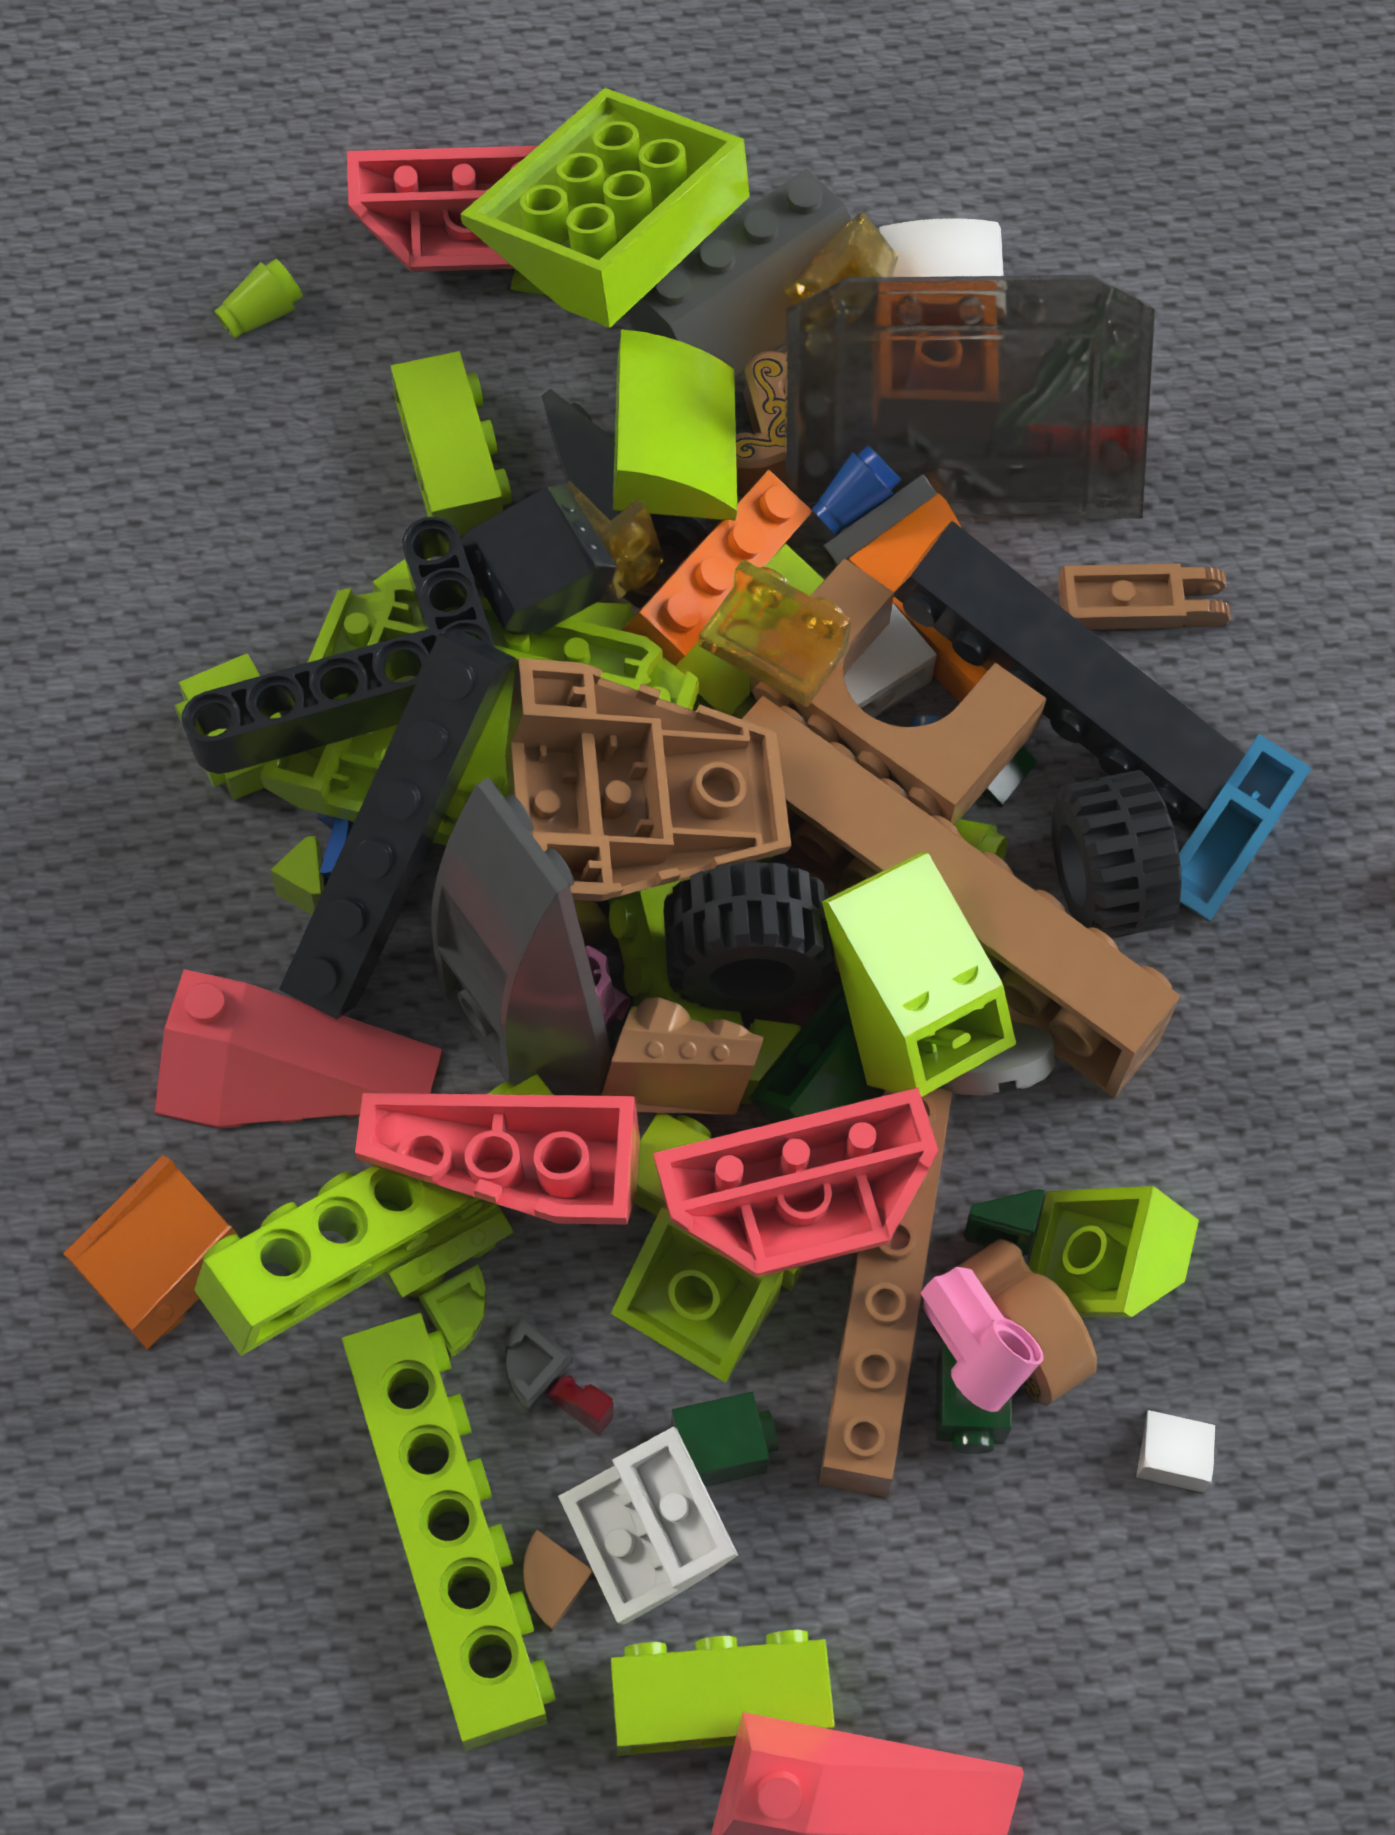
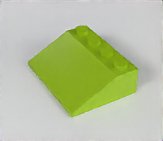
[460,88,750,328]

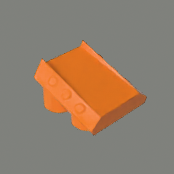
[63,1155,237,1350]

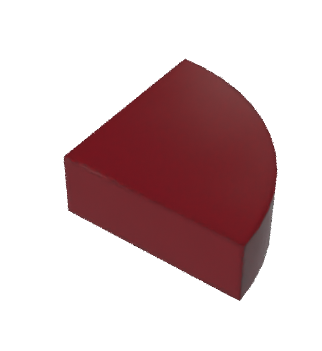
[545,1375,614,1436]

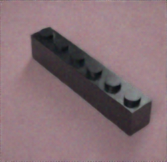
[894,521,1246,824]
[279,629,516,1019]

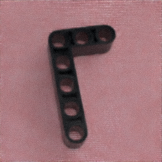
[182,517,494,774]

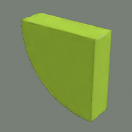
[418,1264,487,1358]

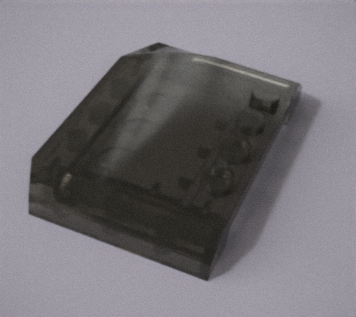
[784,275,1155,523]

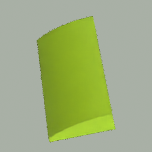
[613,329,738,521]

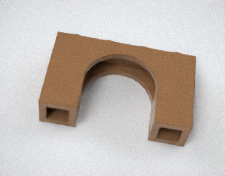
[750,558,1046,826]

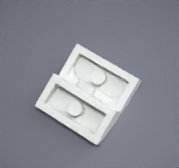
[879,219,1006,324]
[558,1427,738,1625]

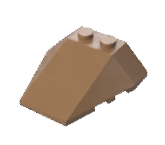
[505,658,791,901]

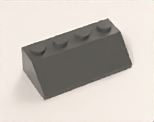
[631,168,878,380]

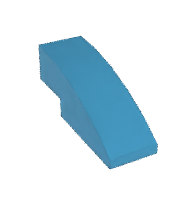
[1179,734,1312,922]

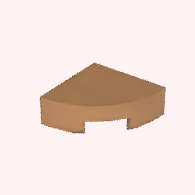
[523,1530,594,1632]

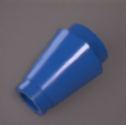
[811,445,902,535]

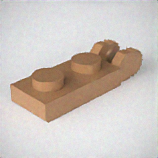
[1058,563,1231,630]

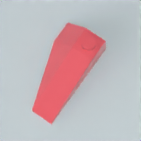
[155,969,443,1129]
[355,1093,640,1225]
[711,1712,1024,1835]

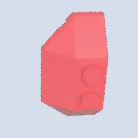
[347,145,539,272]
[653,1088,939,1278]

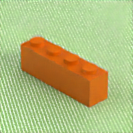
[621,470,813,666]

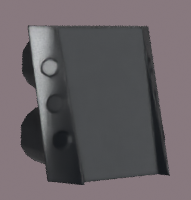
[461,485,617,635]

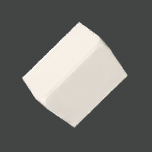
[1136,1410,1215,1493]

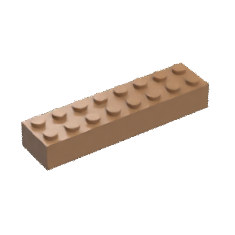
[742,696,1181,1099]

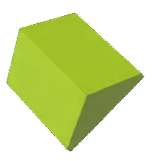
[610,1203,784,1383]

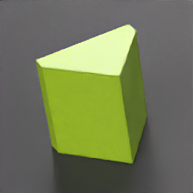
[270,836,326,915]

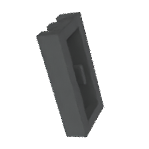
[822,474,937,565]

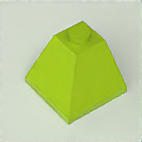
[1028,1186,1199,1318]

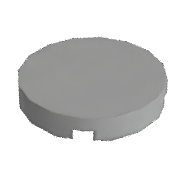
[939,1022,1055,1096]

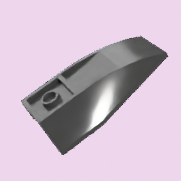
[431,777,615,1096]

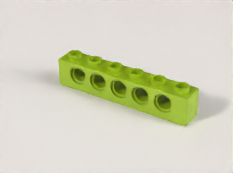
[194,1074,553,1356]
[342,1312,556,1752]

